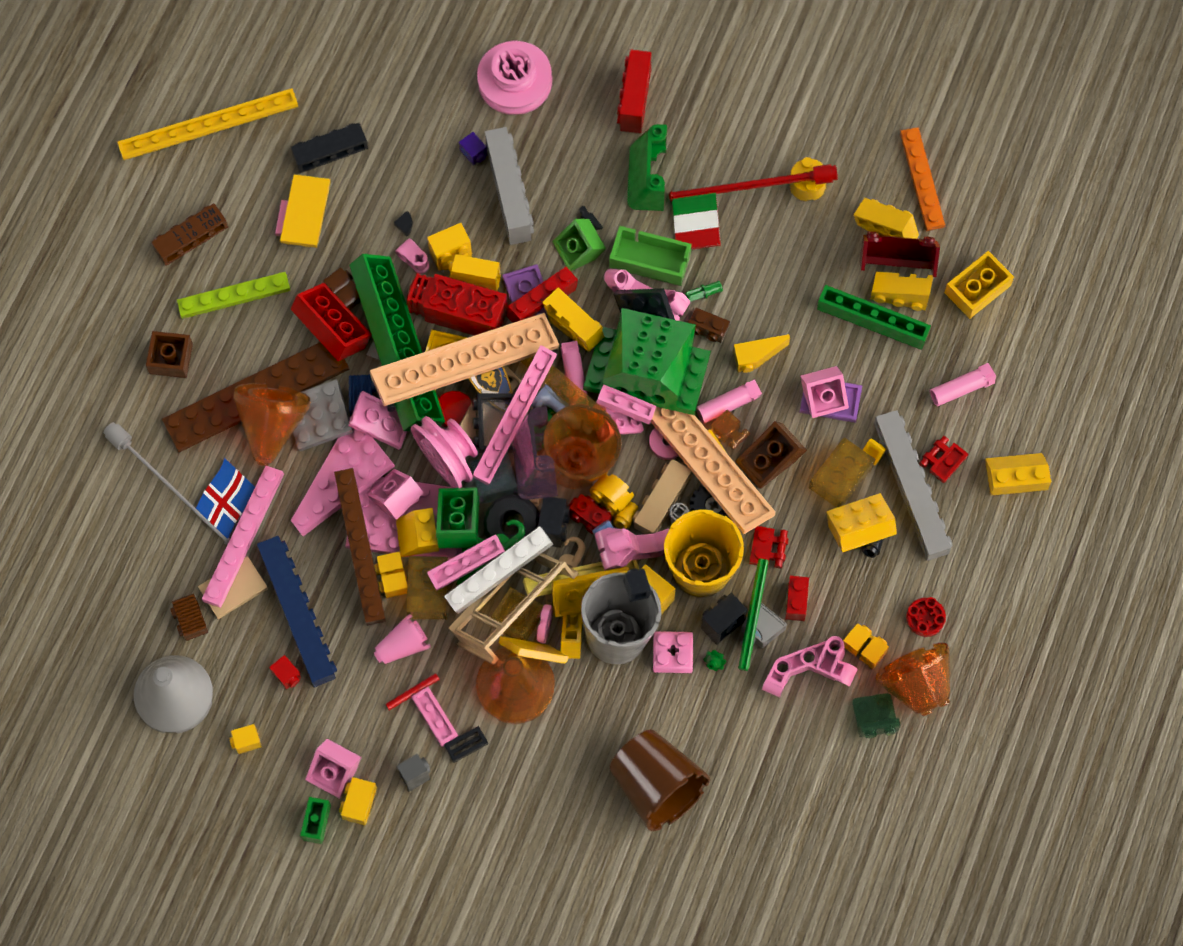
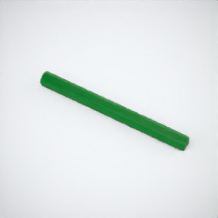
[738,558,769,671]

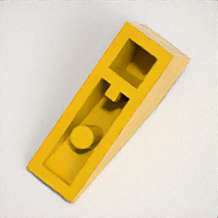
[733,334,790,373]
[561,613,583,659]

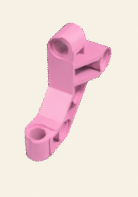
[604,269,690,321]
[594,528,669,571]
[762,636,858,698]

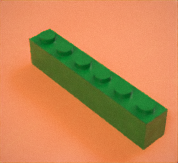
[817,285,931,350]

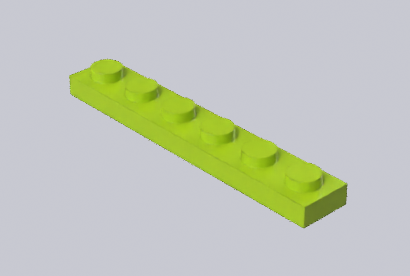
[177,272,291,319]

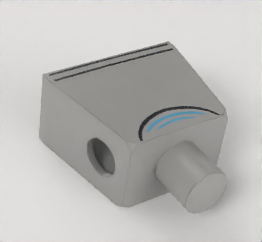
[740,603,787,648]

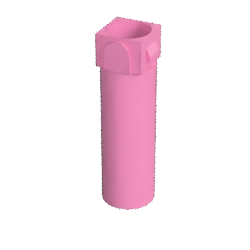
[560,341,589,408]
[930,363,996,406]
[696,380,762,424]

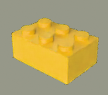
[944,251,1014,319]
[826,493,897,553]

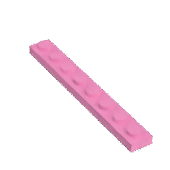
[472,345,557,486]
[202,466,284,608]

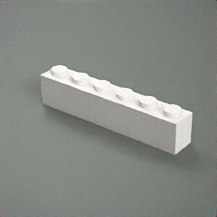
[444,526,554,614]

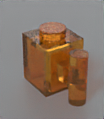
[711,409,750,449]

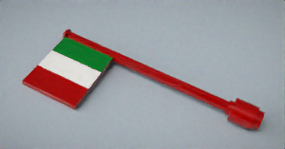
[668,164,838,250]

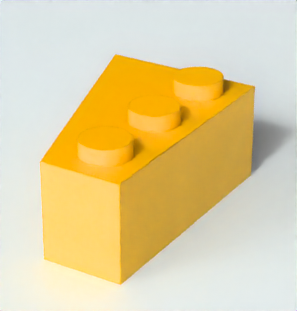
[854,198,919,239]
[870,272,933,311]
[542,287,604,352]

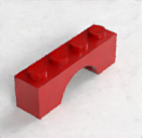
[507,267,578,323]

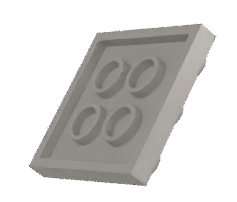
[284,379,353,452]

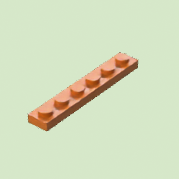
[900,127,945,231]

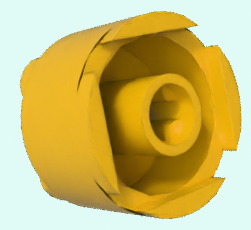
[790,157,827,201]
[590,471,634,517]

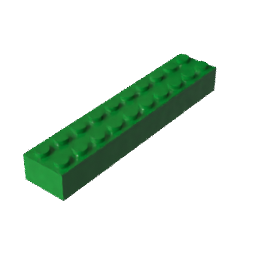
[349,254,445,431]

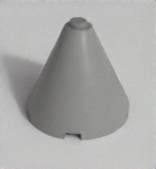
[134,655,213,733]

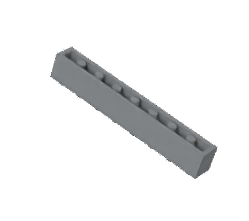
[874,410,952,561]

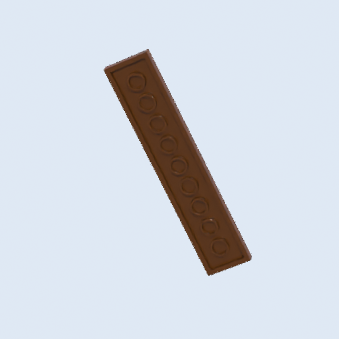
[162,342,350,453]

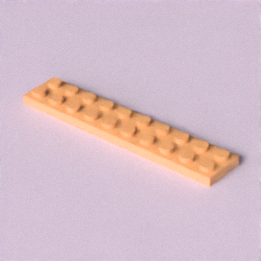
[369,313,559,406]
[651,407,775,534]

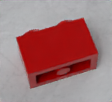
[785,576,809,622]

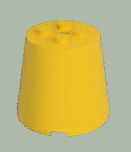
[664,510,744,597]

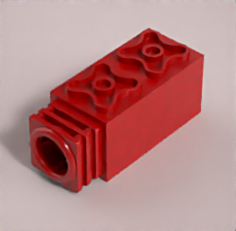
[407,273,508,336]

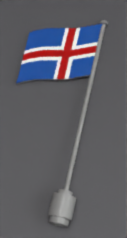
[103,422,255,545]

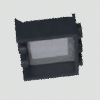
[472,393,525,454]

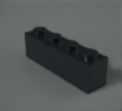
[291,122,369,173]

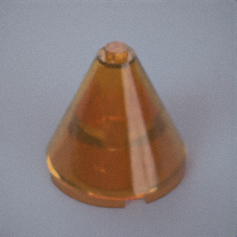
[233,383,311,466]
[476,647,555,724]

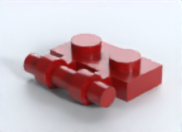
[919,436,969,483]
[749,526,789,569]

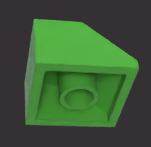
[552,219,606,271]

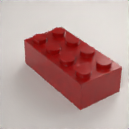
[617,49,652,134]
[290,283,372,361]

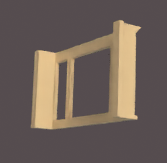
[449,553,579,665]

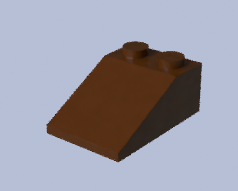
[735,421,807,489]

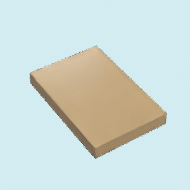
[198,556,268,619]

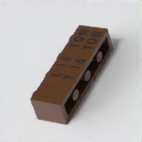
[151,203,229,266]

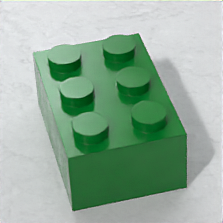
[436,487,479,548]

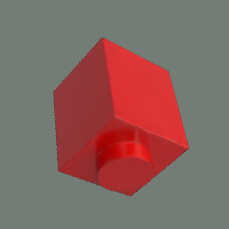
[269,655,301,690]

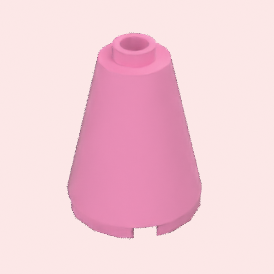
[374,614,431,664]

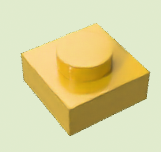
[860,438,887,466]

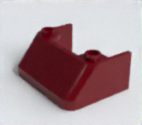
[859,231,940,277]

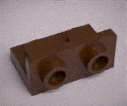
[687,308,730,343]

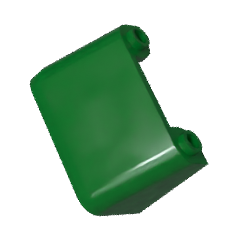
[627,124,667,211]

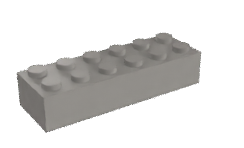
[485,127,534,245]

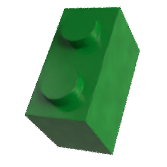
[300,797,331,844]

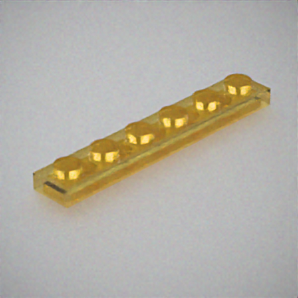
[521,356,611,430]

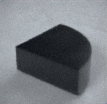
[394,211,412,236]

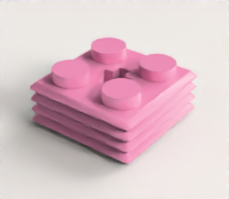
[653,631,693,673]

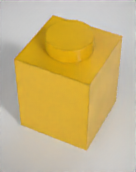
[229,724,261,754]

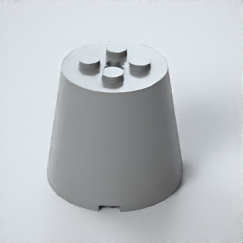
[581,573,661,664]

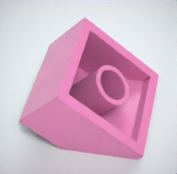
[801,366,849,418]
[367,469,424,519]
[305,739,361,799]

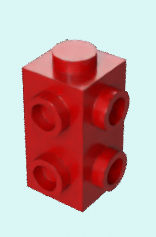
[569,494,611,535]

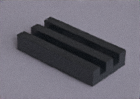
[444,726,488,763]

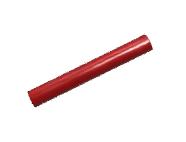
[385,673,440,711]

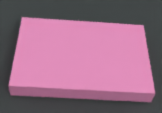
[348,391,407,450]

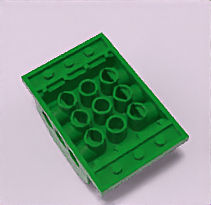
[583,308,711,415]

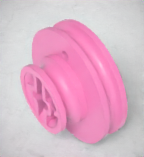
[477,41,552,115]
[411,416,478,488]

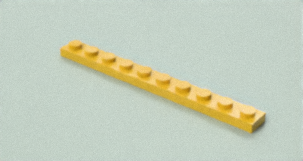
[118,88,298,160]

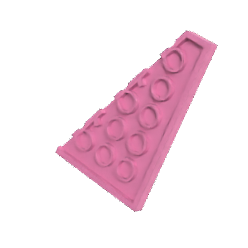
[291,417,395,537]

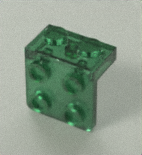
[852,693,901,738]

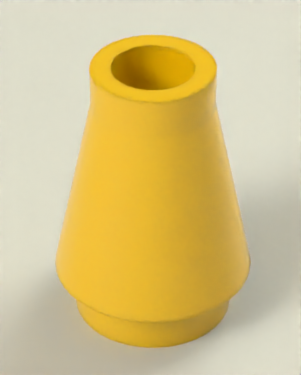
[613,502,639,529]

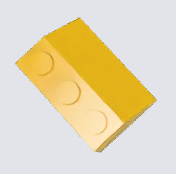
[985,453,1051,496]

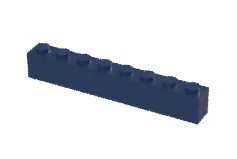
[257,535,337,688]

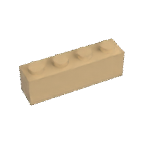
[632,459,692,534]

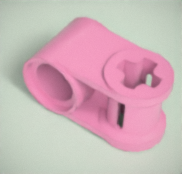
[395,238,430,274]

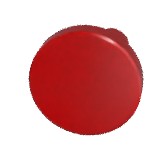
[438,391,472,427]
[906,597,946,637]

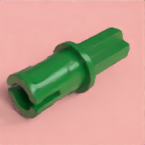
[685,281,723,302]

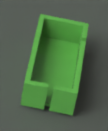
[609,226,692,286]

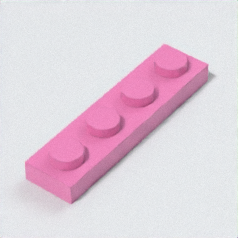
[427,534,505,590]

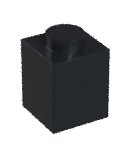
[623,568,651,602]

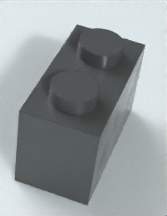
[397,754,431,792]

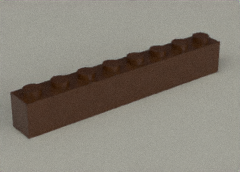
[334,468,386,626]

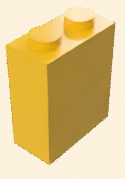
[449,254,501,291]

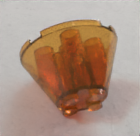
[875,643,950,716]

